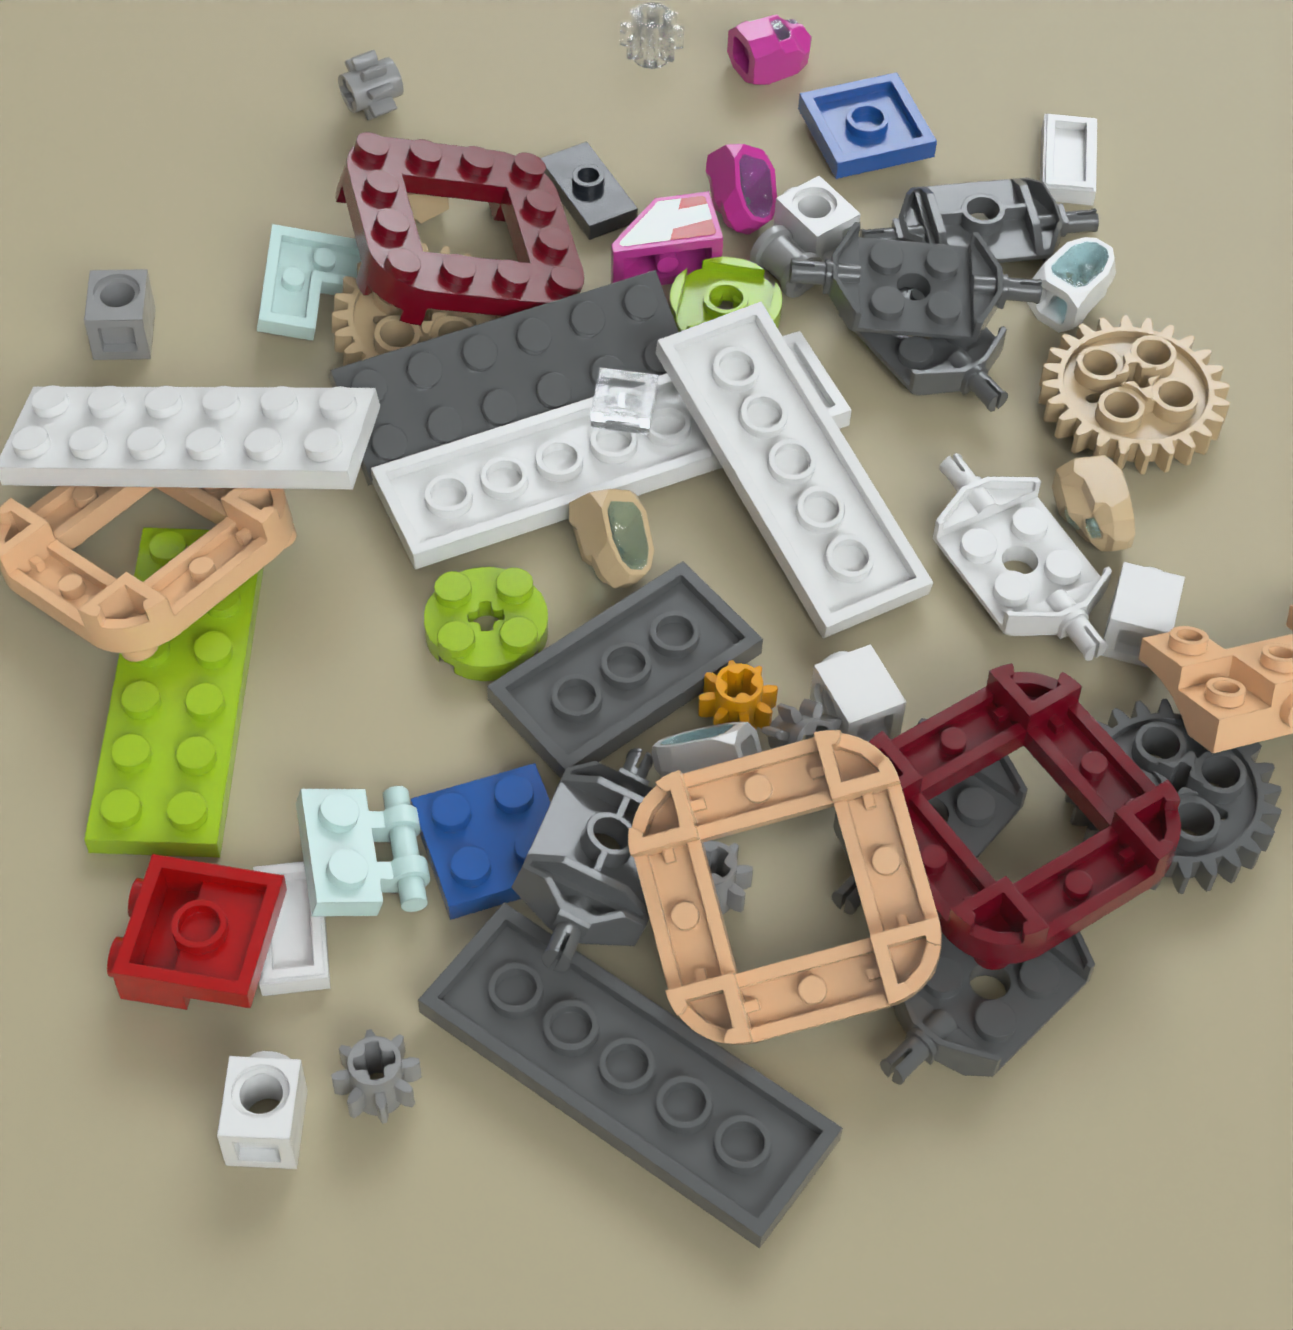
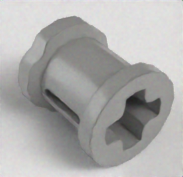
[750,225,822,298]

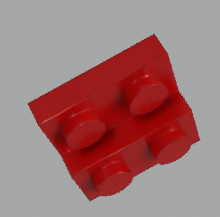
[107,854,287,1010]

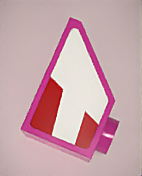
[611,191,723,285]

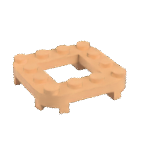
[0,486,297,662]
[628,730,942,1045]

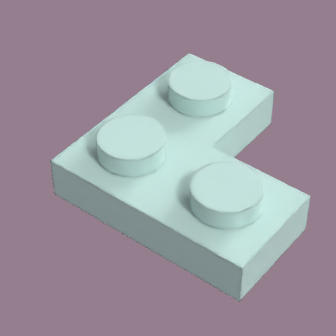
[257,224,361,341]

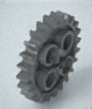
[1065,699,1282,894]

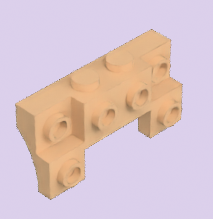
[1139,605,1293,753]

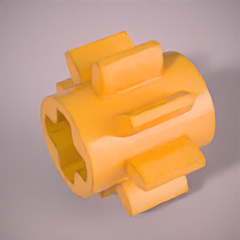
[698,660,778,729]

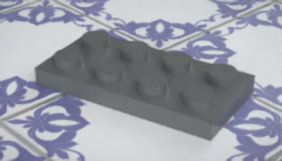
[487,561,763,778]

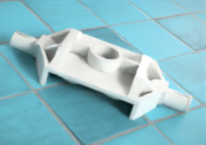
[933,453,1112,661]

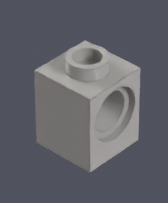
[84,269,155,360]

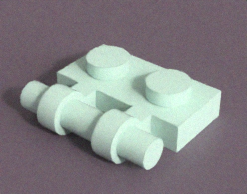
[296,786,430,917]

